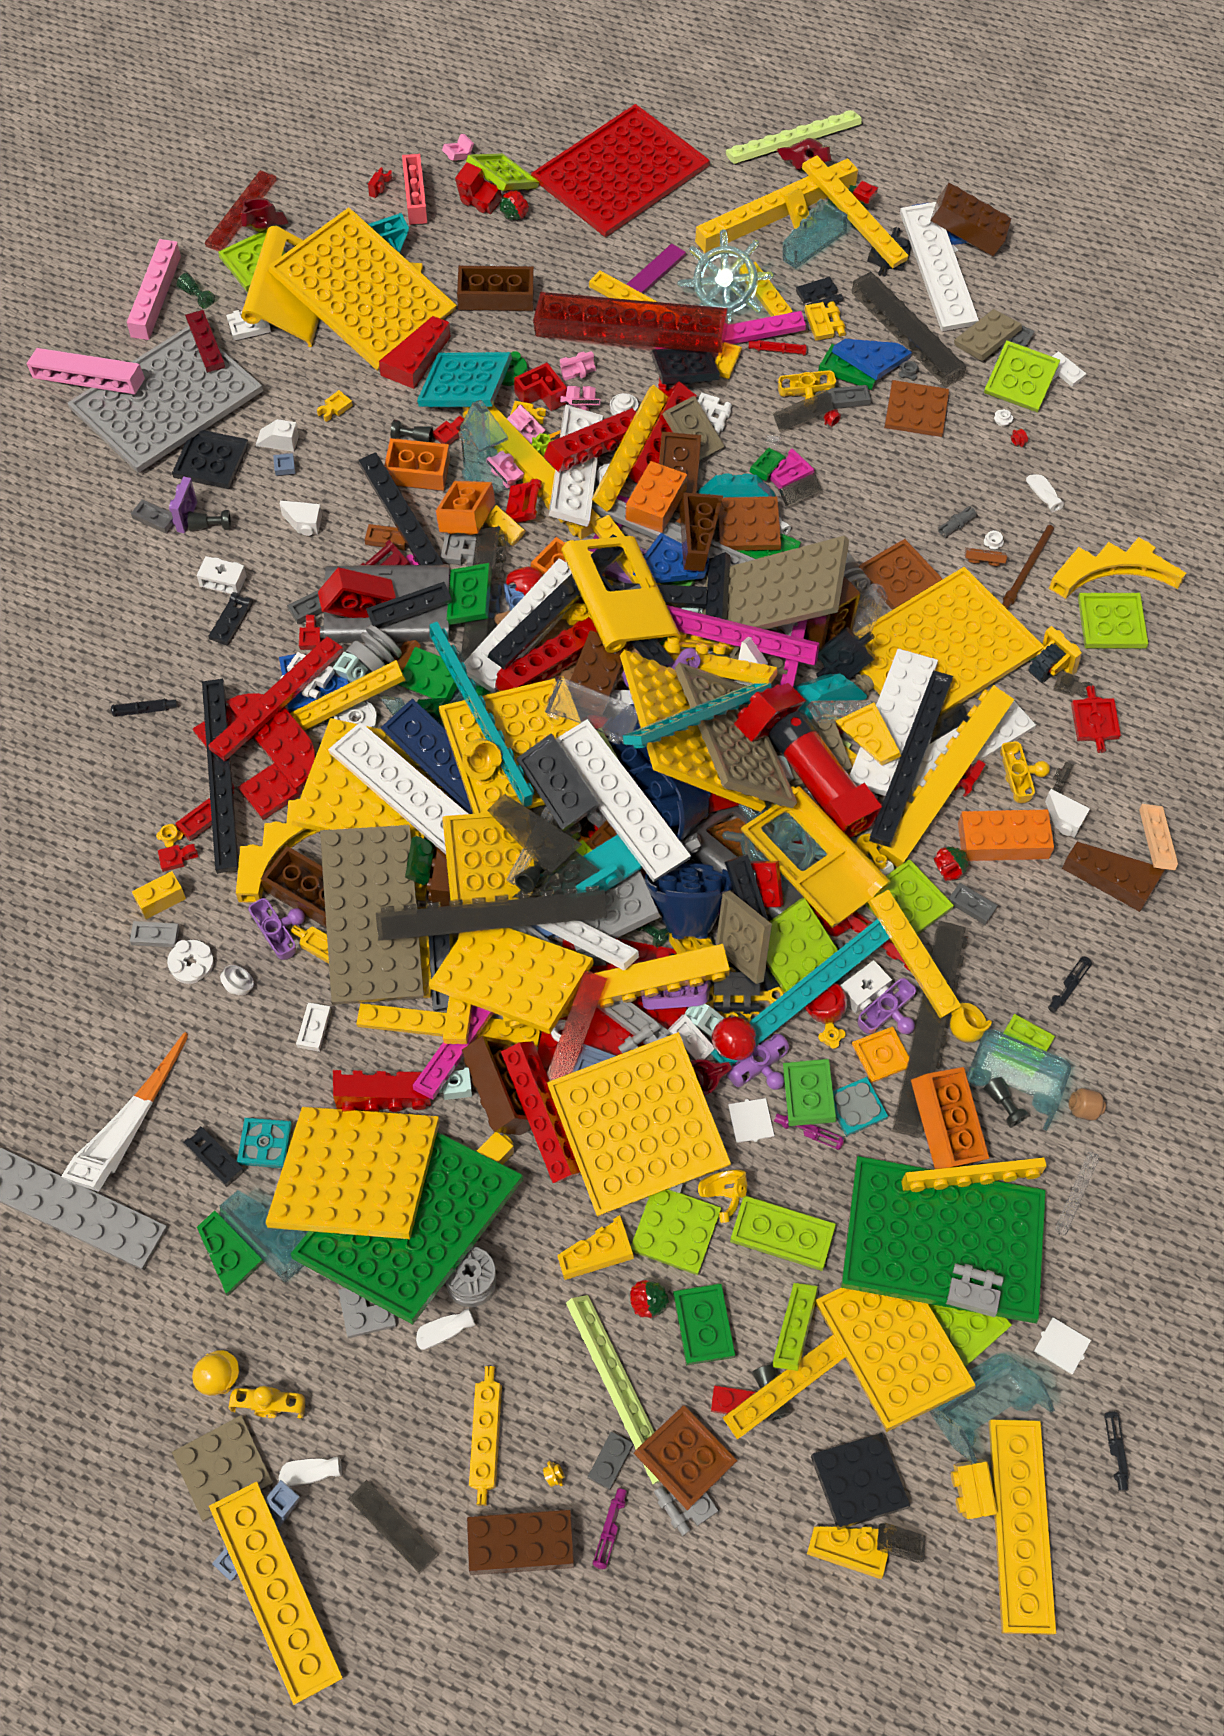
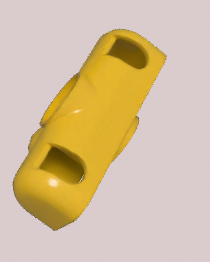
[778,371,836,410]
[1000,741,1050,803]
[228,1385,305,1418]

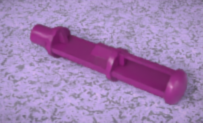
[774,1113,844,1150]
[592,1488,627,1570]

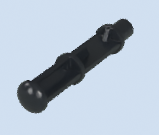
[110,698,177,717]
[1048,956,1092,1013]
[1104,1411,1129,1492]

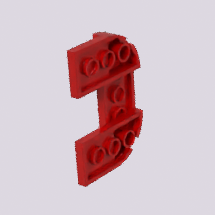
[192,693,316,820]

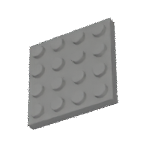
[553,870,661,954]

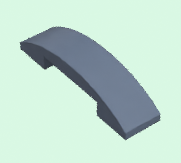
[212,1480,300,1581]

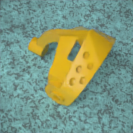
[698,1170,748,1223]

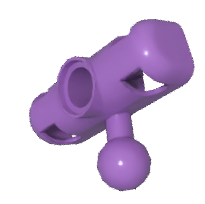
[249,898,305,960]
[858,978,916,1034]
[727,1034,789,1090]

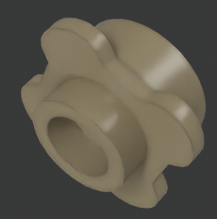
[854,674,874,696]

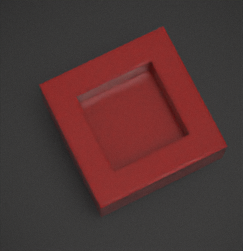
[853,181,878,204]

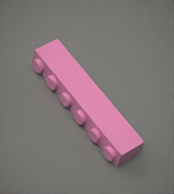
[127,239,181,340]
[26,348,145,394]

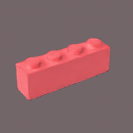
[402,154,427,225]

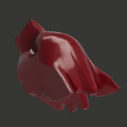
[777,138,832,170]
[241,198,288,232]
[690,1059,732,1096]

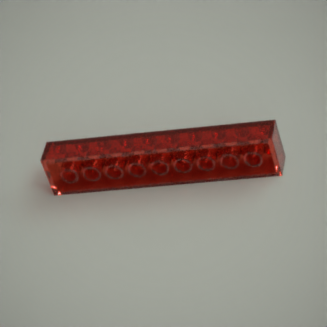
[533,292,728,353]

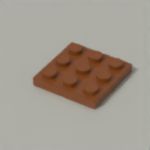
[884,380,949,437]
[718,496,781,550]
[859,539,943,610]
[634,1405,737,1511]

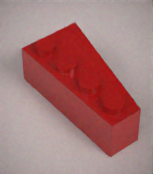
[379,316,451,389]
[333,1070,431,1112]

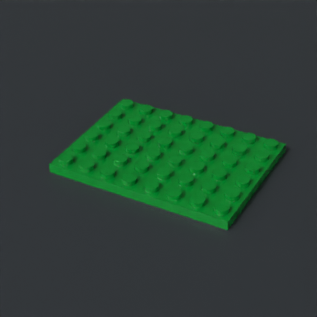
[291,1132,523,1325]
[841,1156,1045,1324]

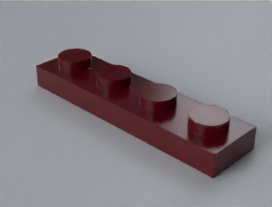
[185,310,225,373]

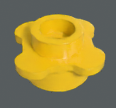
[156,824,183,847]
[818,1023,845,1049]
[543,1461,565,1487]

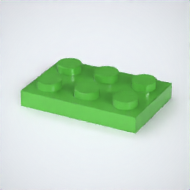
[783,1059,836,1126]

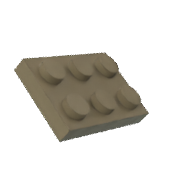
[954,309,1022,361]
[662,396,725,461]

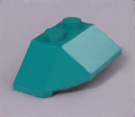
[368,213,409,253]
[696,473,775,498]
[793,674,867,720]

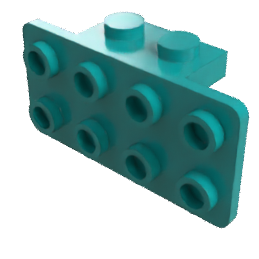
[548,834,642,913]

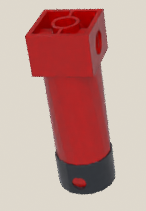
[769,710,882,838]

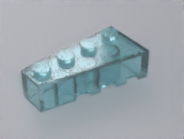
[783,198,847,269]
[219,1190,307,1283]

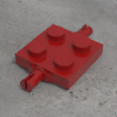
[1071,686,1121,753]

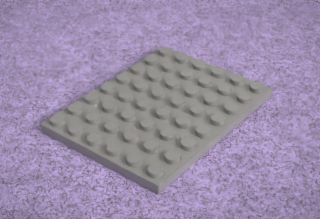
[68,326,263,473]

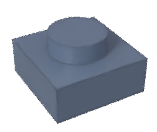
[273,453,295,476]

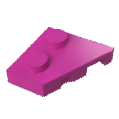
[771,448,814,491]

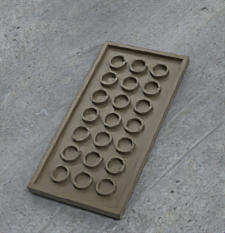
[701,535,849,641]
[675,662,797,808]
[320,825,424,1005]

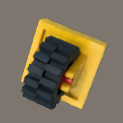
[1028,626,1082,683]

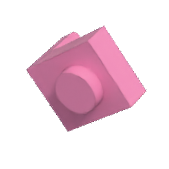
[442,134,474,161]

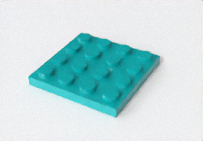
[417,352,512,407]

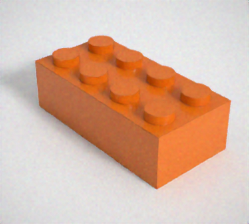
[958,809,1054,861]
[911,1067,989,1169]

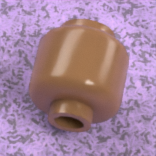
[1069,1088,1106,1121]

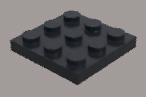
[651,346,720,385]
[172,430,249,489]
[811,1433,910,1530]

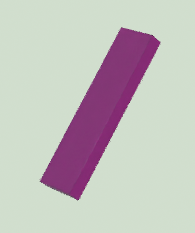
[626,243,686,294]

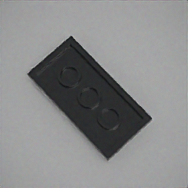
[516,733,600,831]

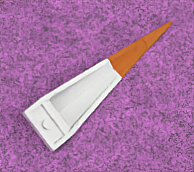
[61,1032,188,1192]

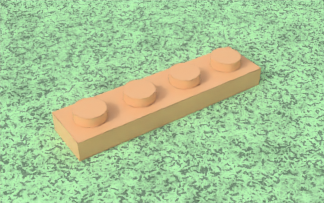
[1139,804,1178,870]

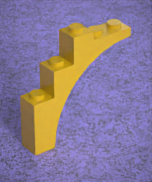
[1049,537,1186,599]
[236,799,319,902]

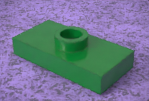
[749,448,785,481]

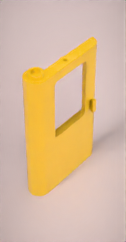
[241,226,320,347]
[561,536,681,653]
[740,786,891,928]

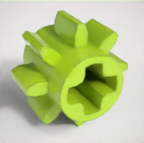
[531,433,553,456]

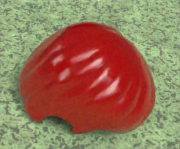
[506,566,543,596]
[805,984,847,1024]
[712,1016,756,1060]

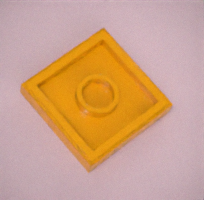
[852,1026,913,1083]

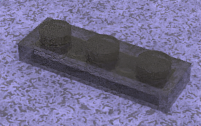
[772,391,834,432]

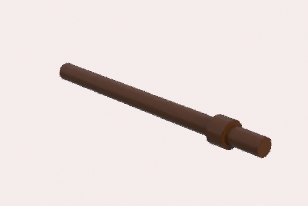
[1002,525,1054,610]

